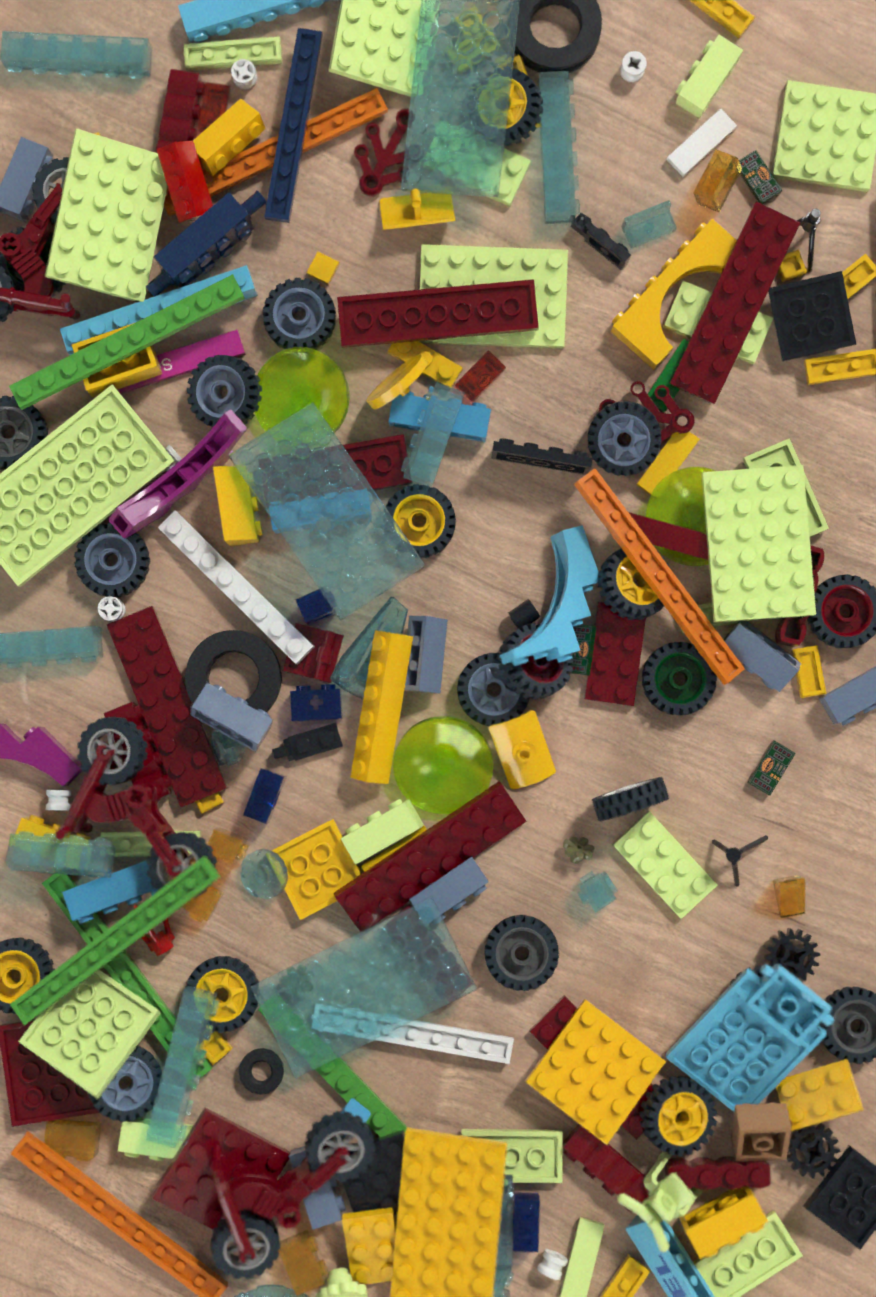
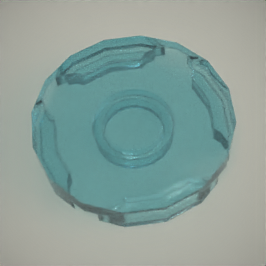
[240,849,288,899]

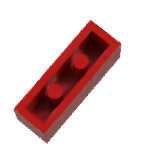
[157,141,213,223]

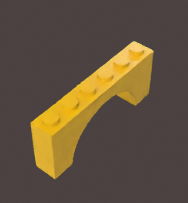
[611,218,737,370]

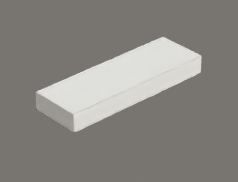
[667,109,737,177]

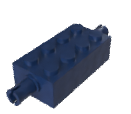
[146,190,267,297]

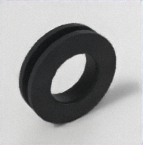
[509,0,602,76]
[185,630,282,712]

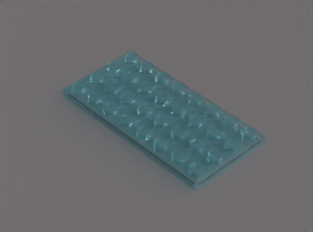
[401,0,520,197]
[229,403,425,621]
[251,897,477,1078]

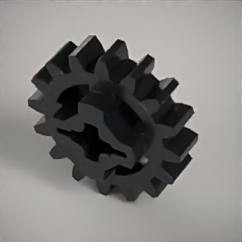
[764,928,820,981]
[786,1123,840,1179]

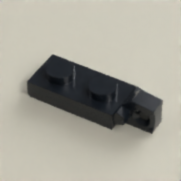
[571,213,631,270]
[272,723,343,761]

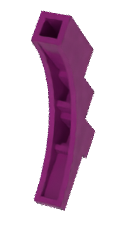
[109,410,247,539]
[0,723,83,786]

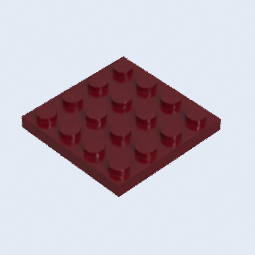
[0,1019,100,1127]
[151,1107,290,1230]

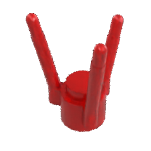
[133,905,175,956]

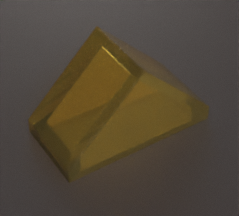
[773,875,805,918]

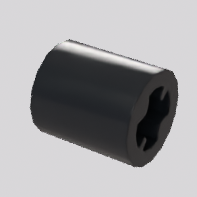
[508,599,540,628]

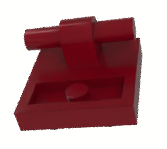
[283,623,344,683]

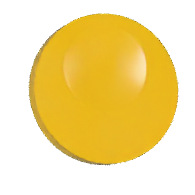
[366,354,428,410]

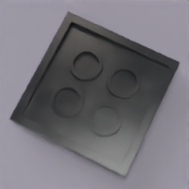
[768,271,856,362]
[333,1130,405,1215]
[803,1145,876,1250]

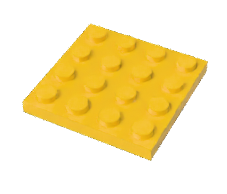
[525,999,666,1145]

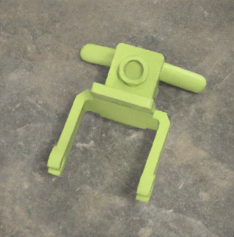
[618,1151,703,1252]

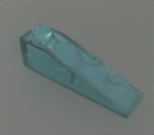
[330,597,408,700]

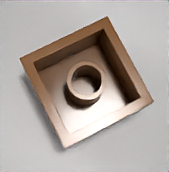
[731,1103,792,1161]

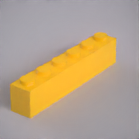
[350,630,413,784]

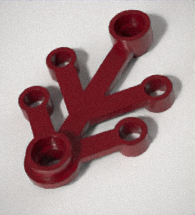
[354,108,423,197]
[599,381,695,445]

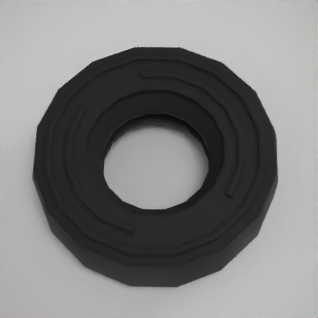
[239,1048,284,1095]

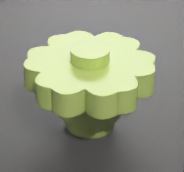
[315,1268,368,1297]

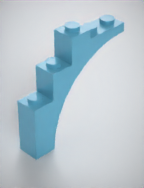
[500,525,601,666]

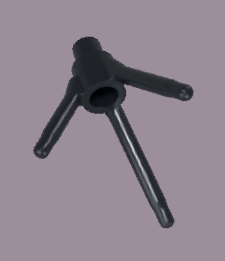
[797,208,821,272]
[712,835,768,887]

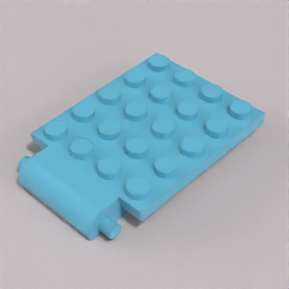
[666,964,834,1112]

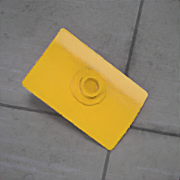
[379,189,456,230]
[489,710,556,789]

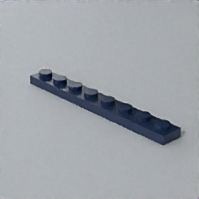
[264,28,323,223]

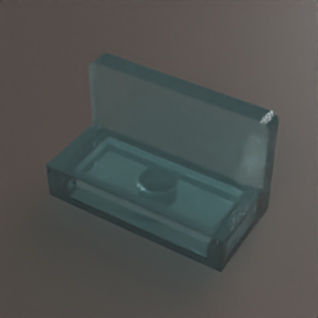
[622,200,677,249]

